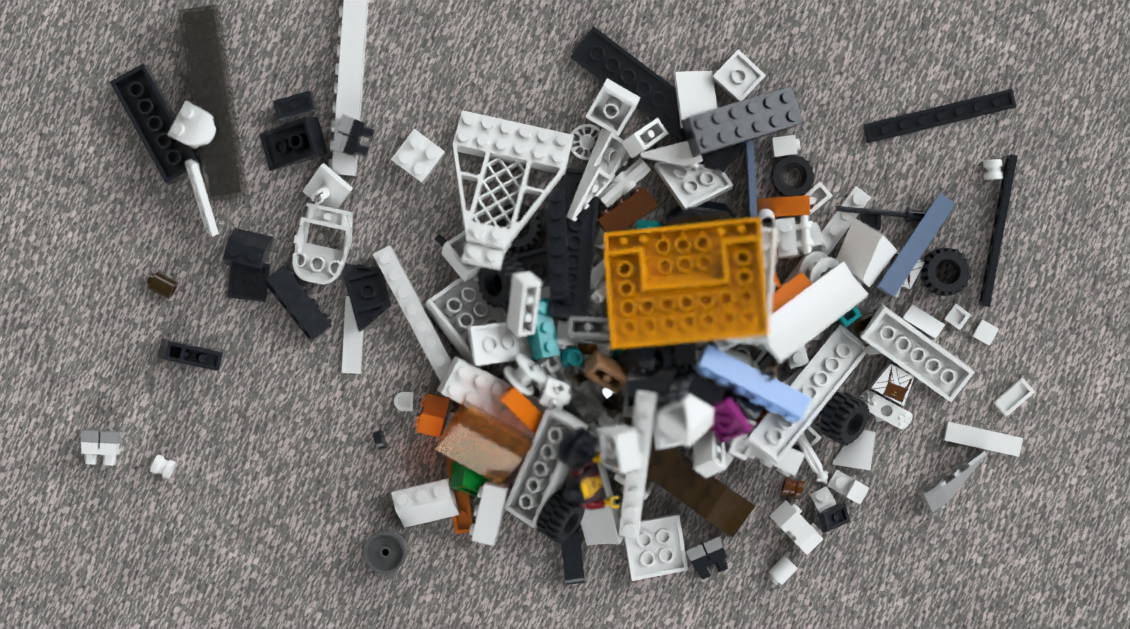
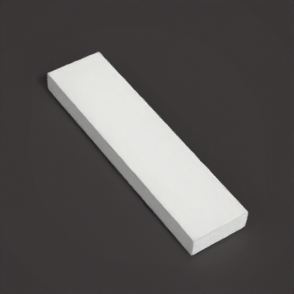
[185,159,219,236]
[342,296,364,374]
[943,421,1023,457]

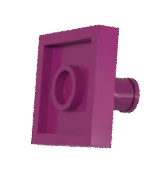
[710,397,752,443]

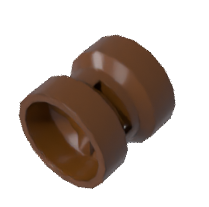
[781,477,804,500]

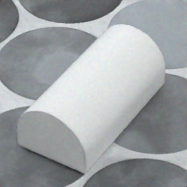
[798,182,833,219]

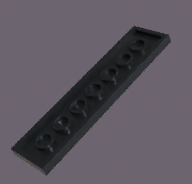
[548,168,599,318]

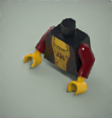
[563,450,620,510]

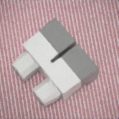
[81,430,122,466]

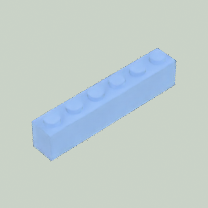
[693,345,811,423]

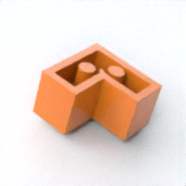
[414,393,451,437]

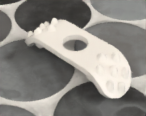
[859,390,913,429]

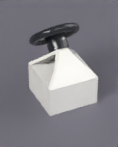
[657,375,714,448]

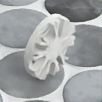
[571,124,601,160]

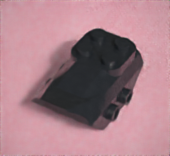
[664,201,737,227]

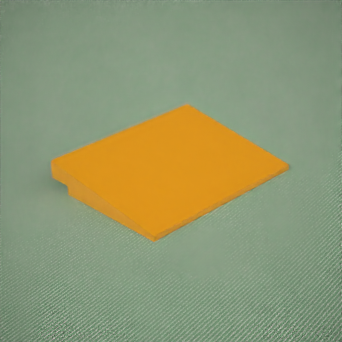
[604,217,770,349]

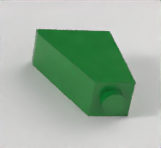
[450,439,489,497]

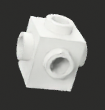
[539,378,571,411]

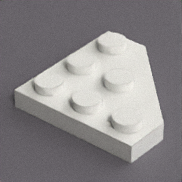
[654,162,733,211]

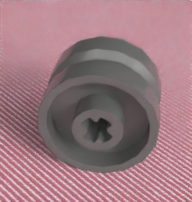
[364,529,408,574]

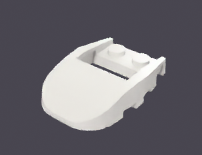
[292,202,353,284]

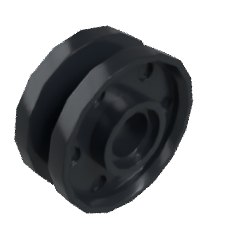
[557,427,599,472]

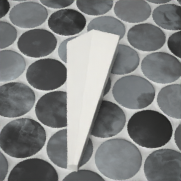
[566,128,630,221]

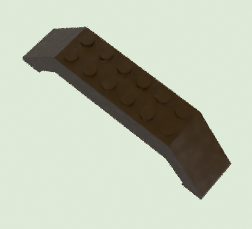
[588,397,755,537]

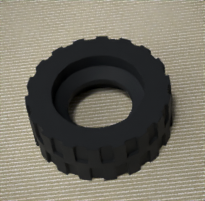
[771,155,814,197]

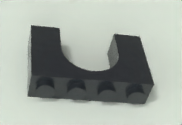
[624,344,677,407]

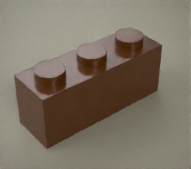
[597,187,658,233]

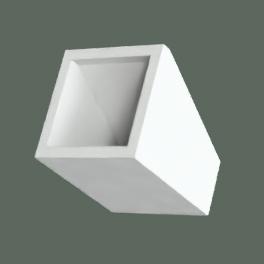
[836,218,897,288]

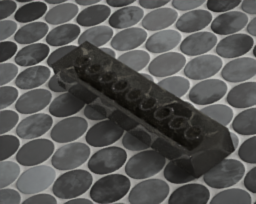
[178,4,249,202]

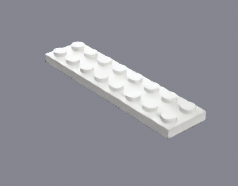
[747,324,870,464]

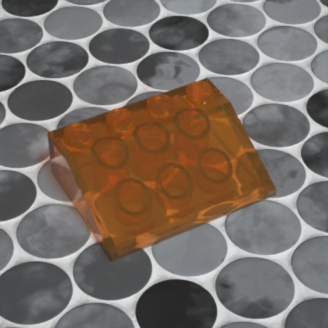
[434,400,534,485]

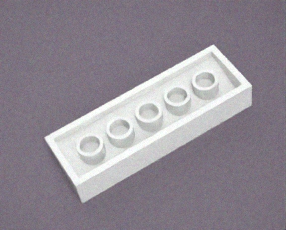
[763,261,868,363]
[860,303,975,402]
[568,429,624,546]

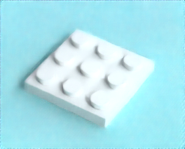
[624,513,688,581]

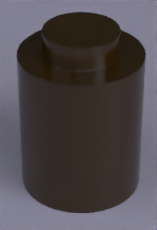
[147,272,178,299]

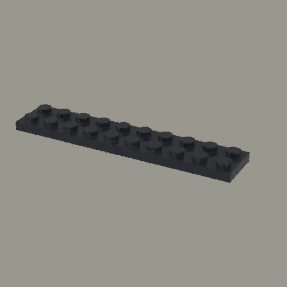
[570,26,746,172]

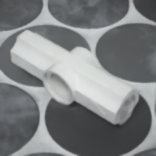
[598,158,651,208]

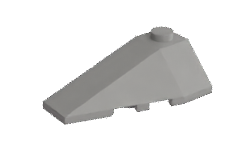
[917,450,987,512]

